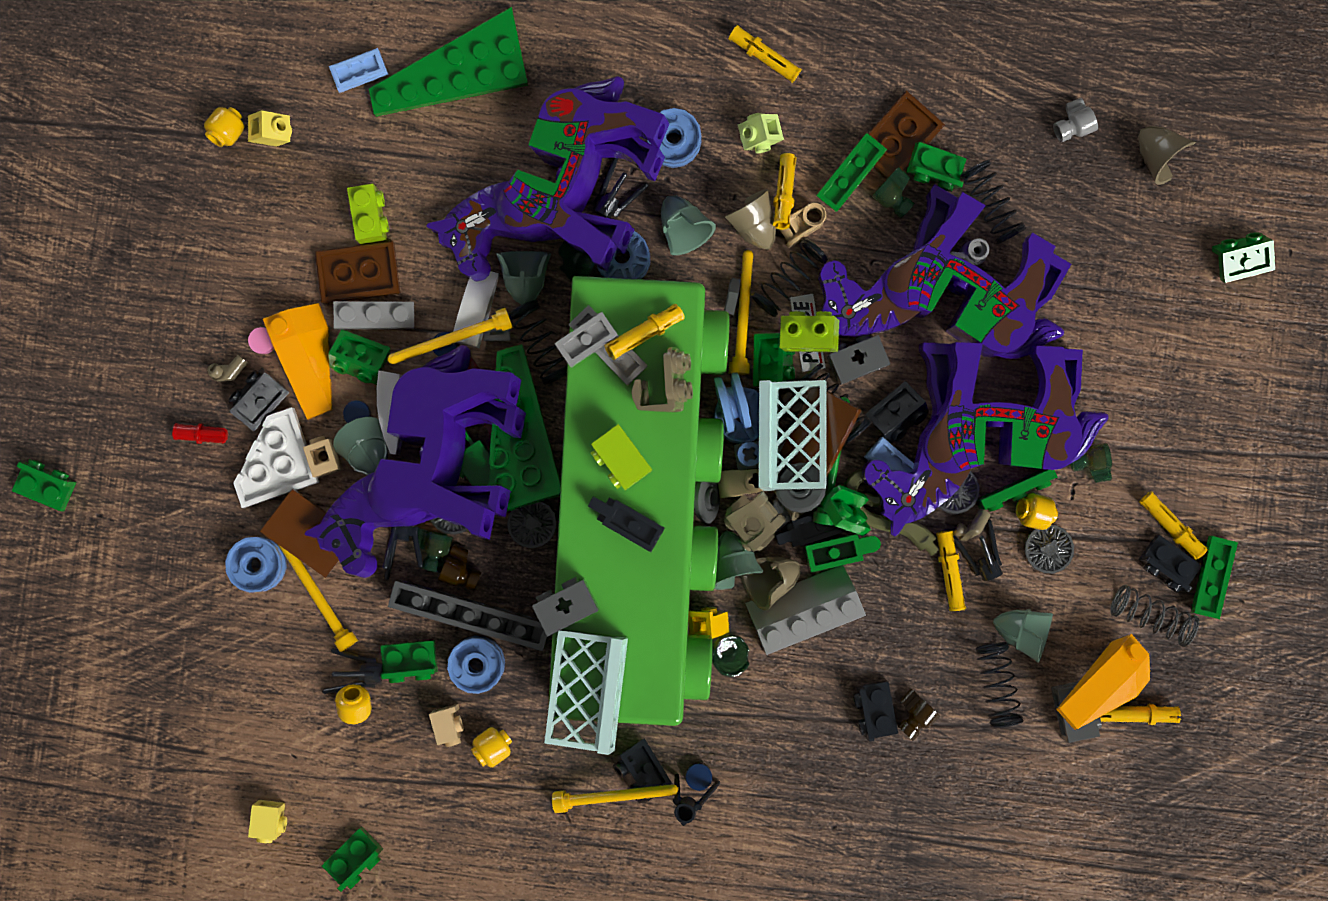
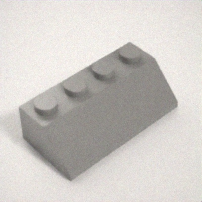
[745,565,866,655]

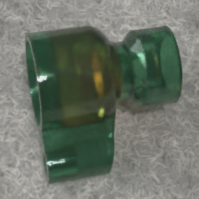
[872,167,915,219]
[1070,443,1112,483]
[418,528,453,572]

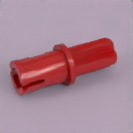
[172,423,228,444]

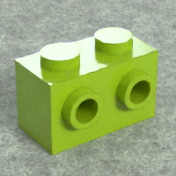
[347,184,389,245]
[780,311,839,352]
[591,424,653,491]

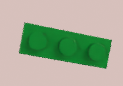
[816,133,887,212]
[976,469,1058,512]
[1191,536,1238,619]

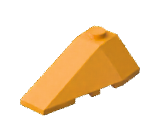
[263,303,333,420]
[1056,634,1150,730]

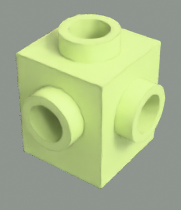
[738,113,784,154]

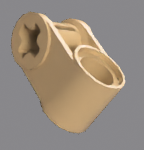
[780,203,826,248]
[718,469,763,498]

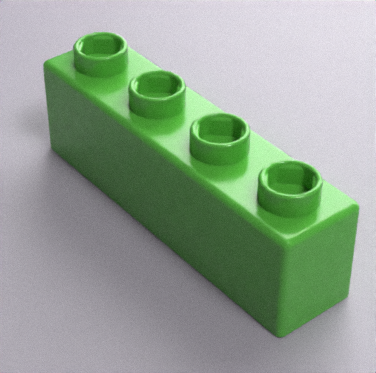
[548,276,729,726]

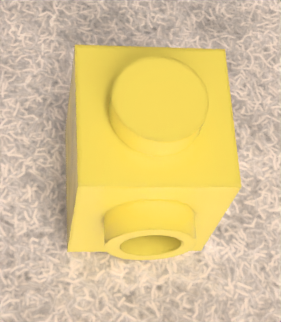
[248,110,292,147]
[248,800,287,843]

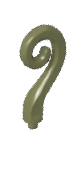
[844,468,939,556]

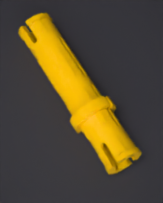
[728,25,802,83]
[773,153,797,230]
[604,304,684,360]
[1139,491,1208,560]
[936,530,966,611]
[1100,704,1181,725]

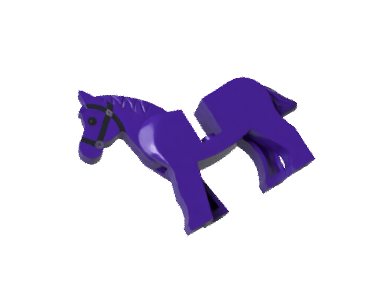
[305,345,526,578]

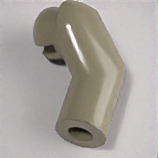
[207,354,248,382]
[953,509,990,541]

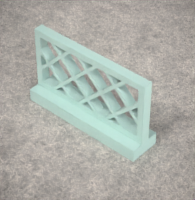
[759,380,826,491]
[544,630,628,755]

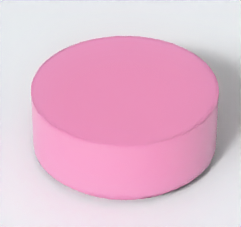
[248,327,274,354]

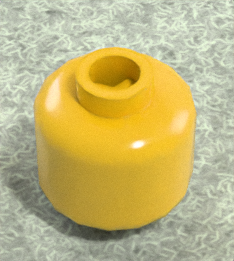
[204,107,244,147]
[1016,493,1058,530]
[335,684,372,724]
[471,727,512,768]

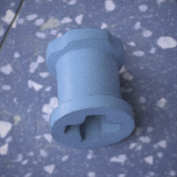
[737,442,759,467]

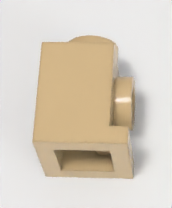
[303,436,344,478]
[429,704,464,747]

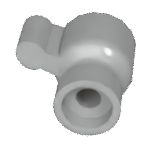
[1053,98,1098,143]
[950,239,989,266]

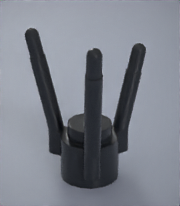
[593,158,649,219]
[947,520,1003,581]
[383,526,423,581]
[322,648,383,694]
[673,774,720,826]

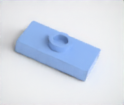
[329,48,388,93]
[864,437,914,473]

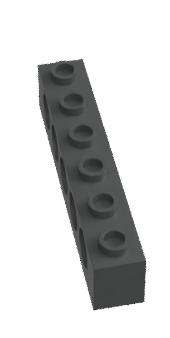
[388,579,548,651]

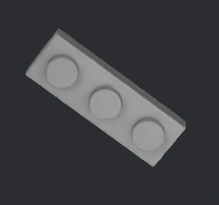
[333,301,414,329]
[568,305,648,386]

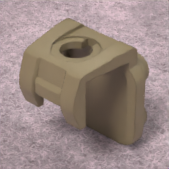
[632,347,693,412]
[724,491,786,552]

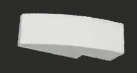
[453,271,499,349]
[377,371,403,455]

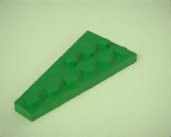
[369,7,528,117]
[487,344,561,512]

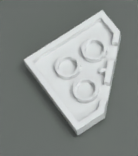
[234,408,319,508]

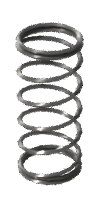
[1110,585,1199,647]

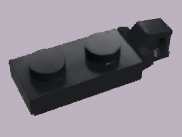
[588,496,665,552]
[775,514,847,547]

